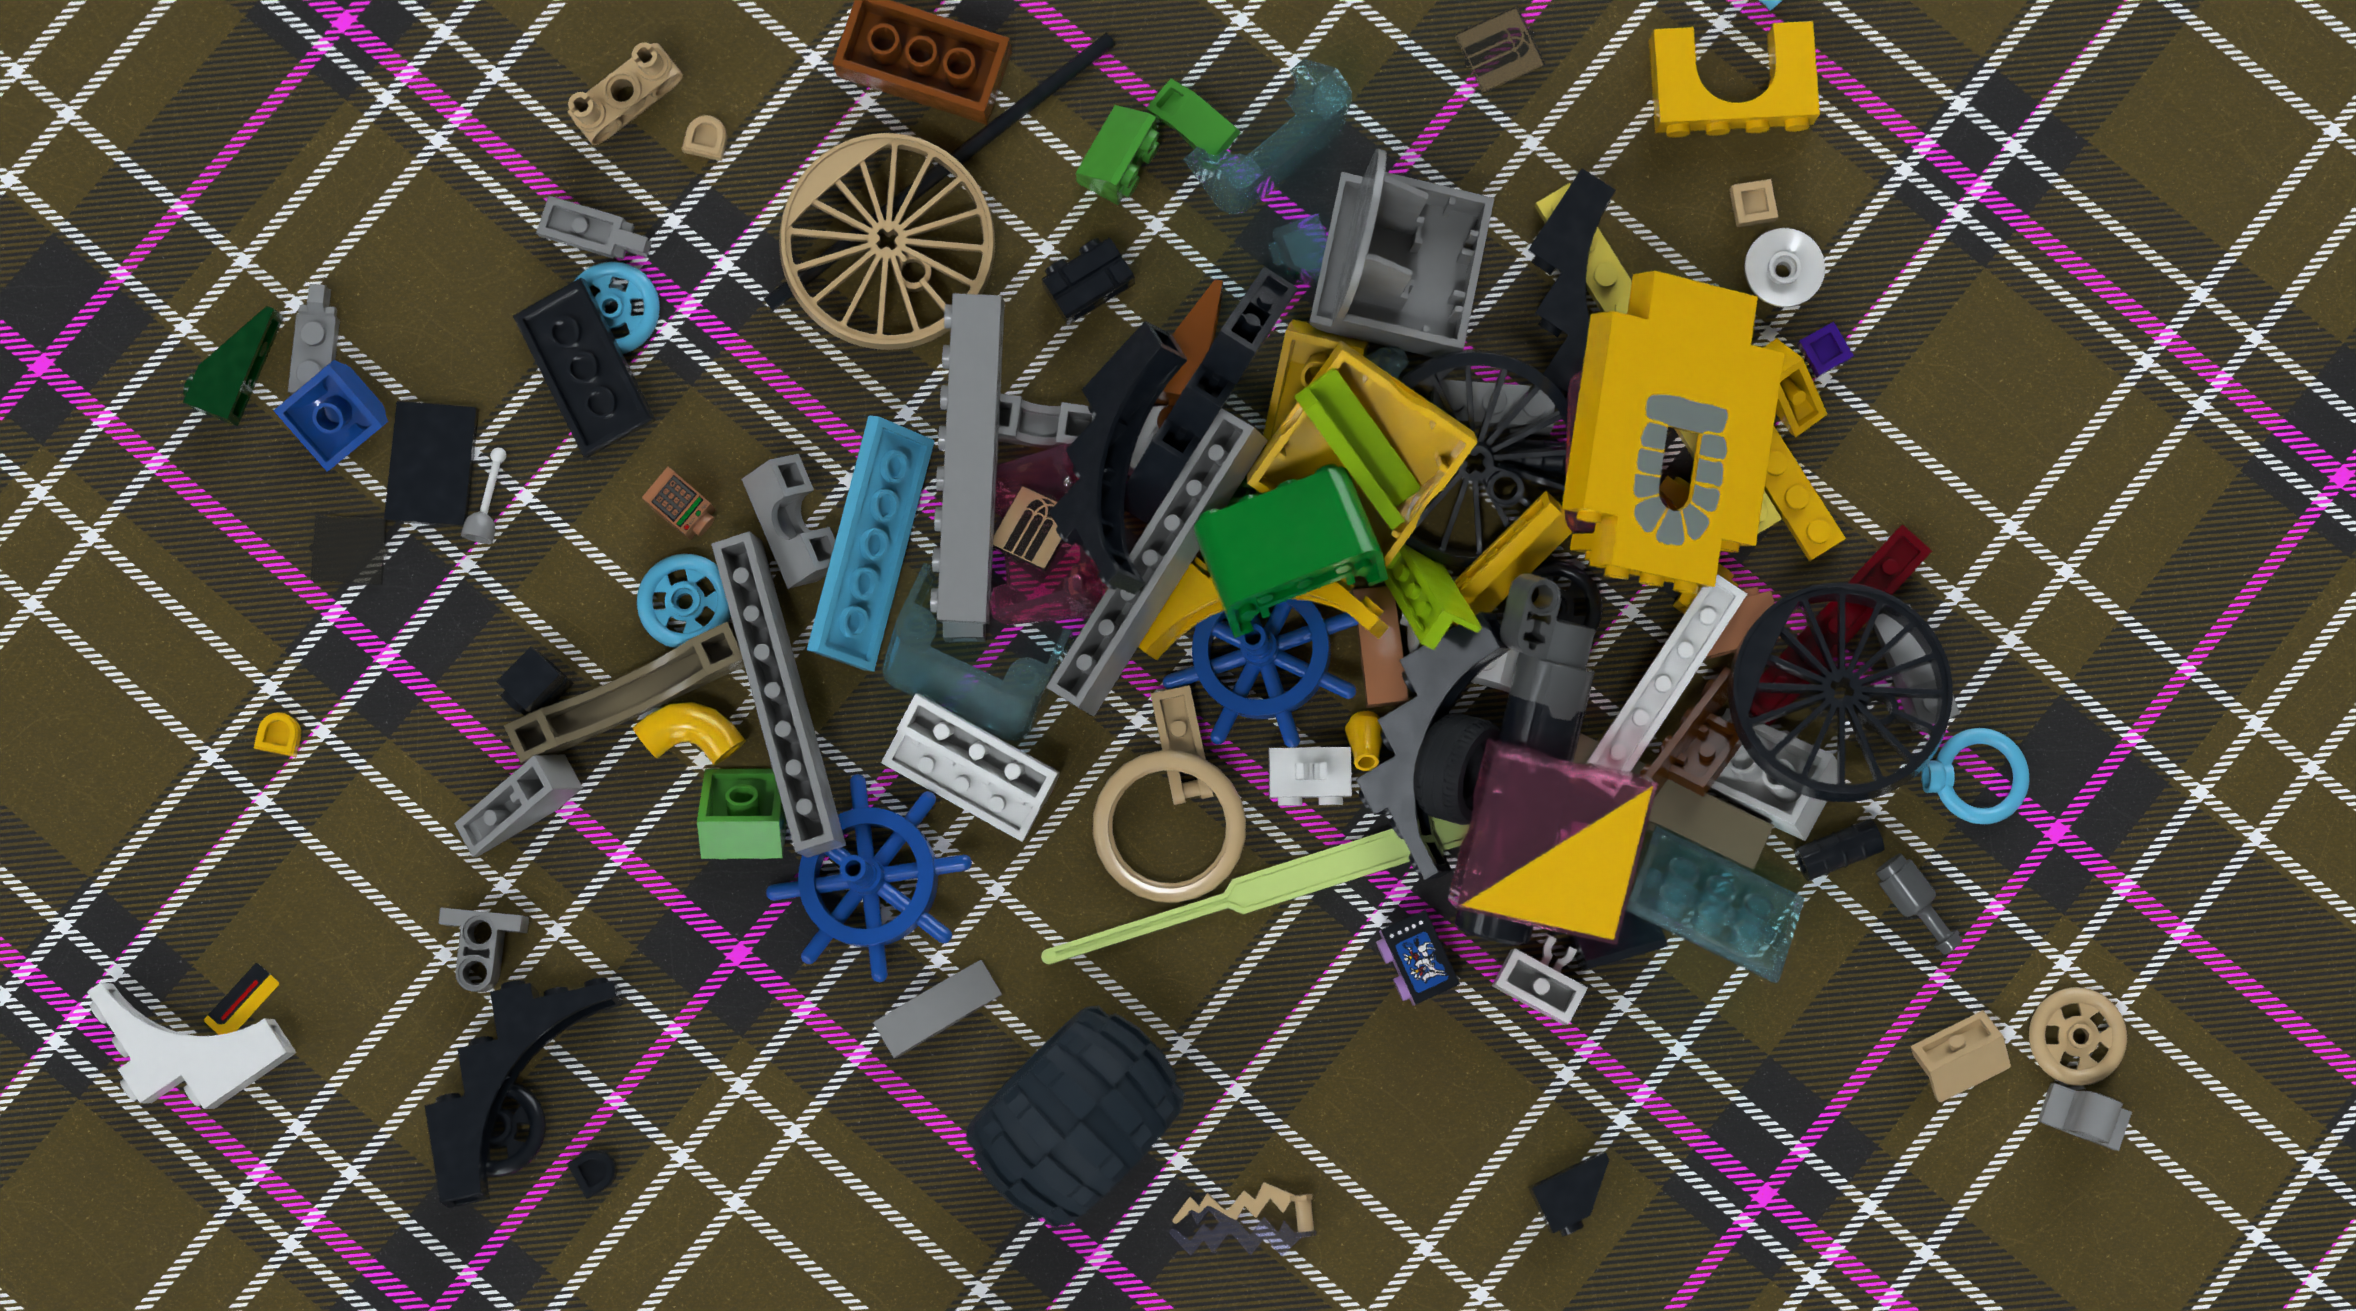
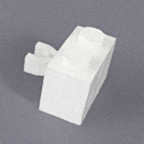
[1268,747,1352,806]
[1492,935,1588,1025]

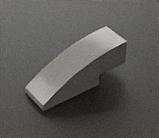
[873,960,1002,1058]

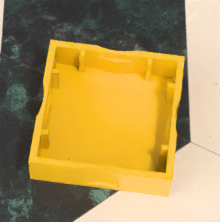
[1247,341,1478,568]

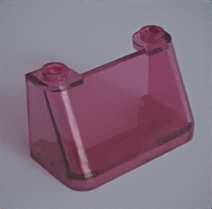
[989,444,1109,625]

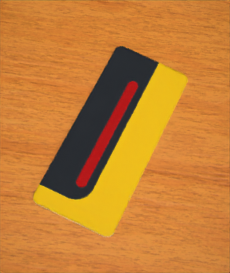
[204,963,279,1035]

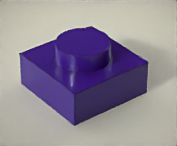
[1797,322,1854,378]

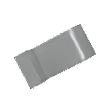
[439,908,529,992]
[2037,1083,2132,1151]

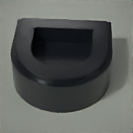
[567,1150,617,1199]

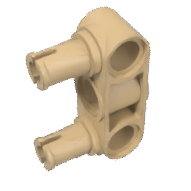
[568,42,683,145]

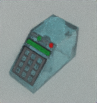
[1268,213,1327,289]

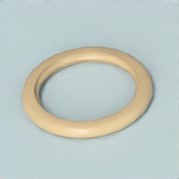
[1092,750,1246,903]

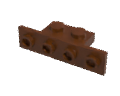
[1637,667,1742,806]

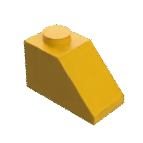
[1763,338,1828,437]

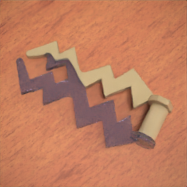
[1169,1182,1317,1257]

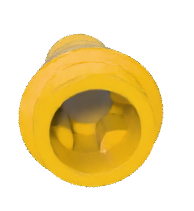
[1345,711,1383,771]

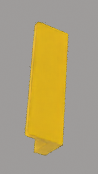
[1452,491,1579,626]

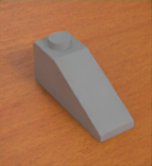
[1873,604,1960,732]
[454,754,583,857]

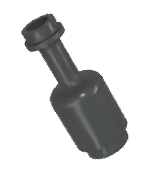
[1875,853,1963,955]

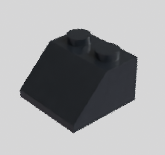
[1567,896,1668,971]

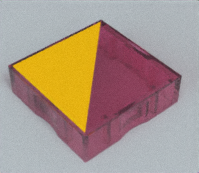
[1448,739,1658,945]

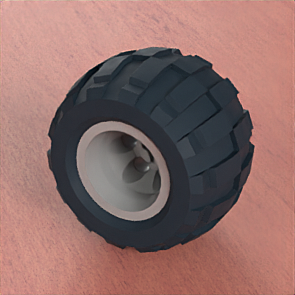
[966,1006,1185,1227]

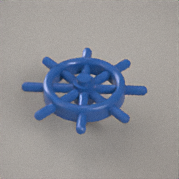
[1162,599,1359,748]
[766,774,972,982]

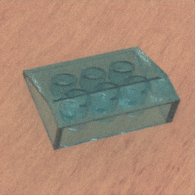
[1625,826,1805,984]

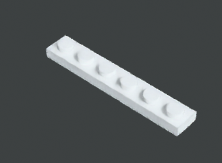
[1578,574,1747,798]

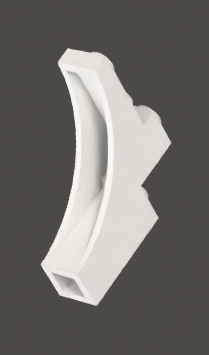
[87,983,297,1109]

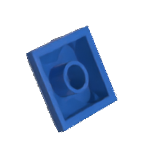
[273,360,388,472]

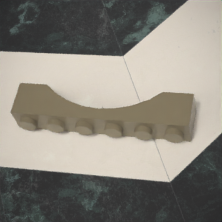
[504,622,745,764]

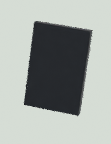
[384,401,479,527]

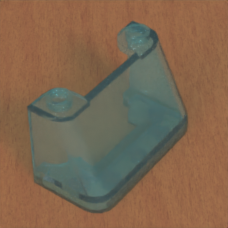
[1183,59,1352,215]

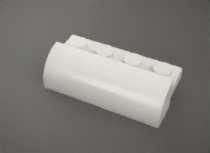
[881,693,1060,842]

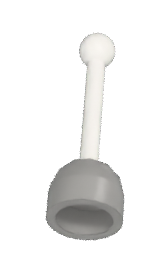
[461,448,506,544]

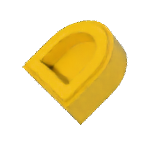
[254,712,301,757]

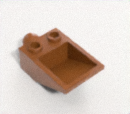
[1154,279,1223,429]

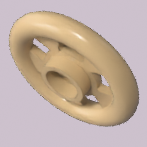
[2029,987,2127,1086]

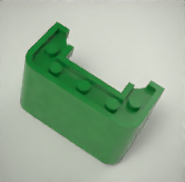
[1193,464,1388,638]

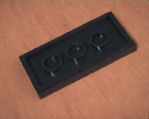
[513,278,656,458]

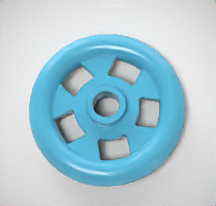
[573,262,660,354]
[637,554,731,648]

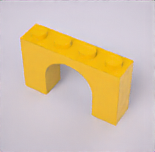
[1649,21,1820,138]

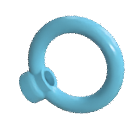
[1921,728,2029,824]

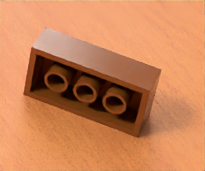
[833,0,1012,125]

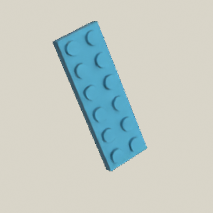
[807,416,935,672]

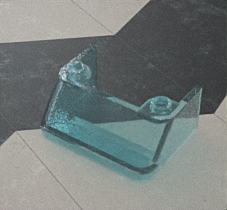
[882,563,1074,741]

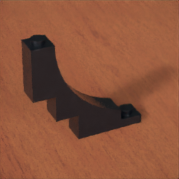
[1124,267,1298,524]

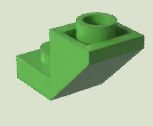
[1146,78,1241,163]

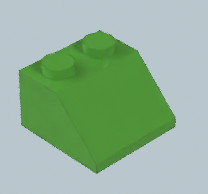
[697,769,786,859]

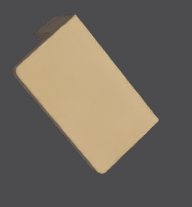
[1911,1010,2011,1102]

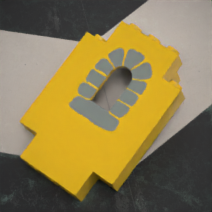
[1562,271,1784,594]

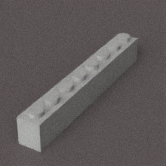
[930,293,1005,624]
[1046,408,1268,717]
[711,531,846,858]

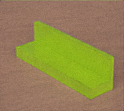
[1294,368,1421,530]
[1385,544,1482,650]

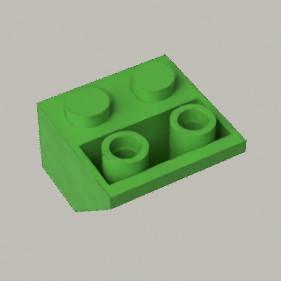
[1076,105,1160,205]

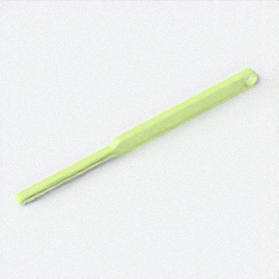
[1041,816,1479,964]

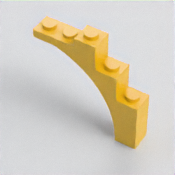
[1138,557,1389,660]

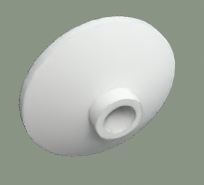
[1744,228,1825,307]

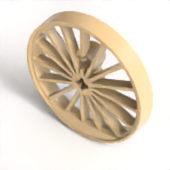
[779,133,995,350]

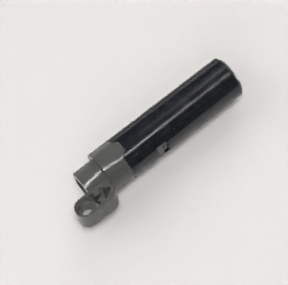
[1454,573,1595,945]

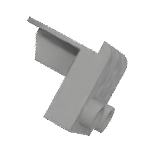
[1309,149,1494,358]

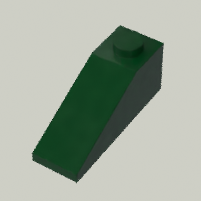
[183,306,284,427]

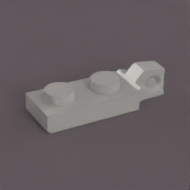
[536,196,652,259]
[288,284,340,395]

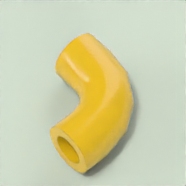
[632,702,746,765]

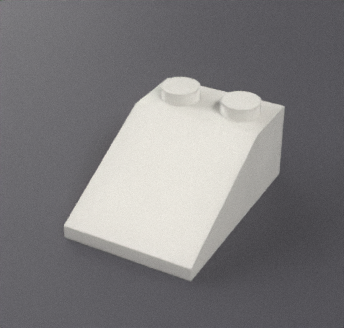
[1709,708,1837,841]

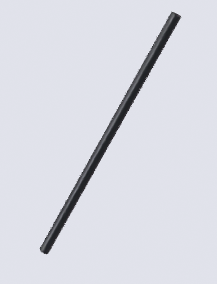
[764,33,1116,311]

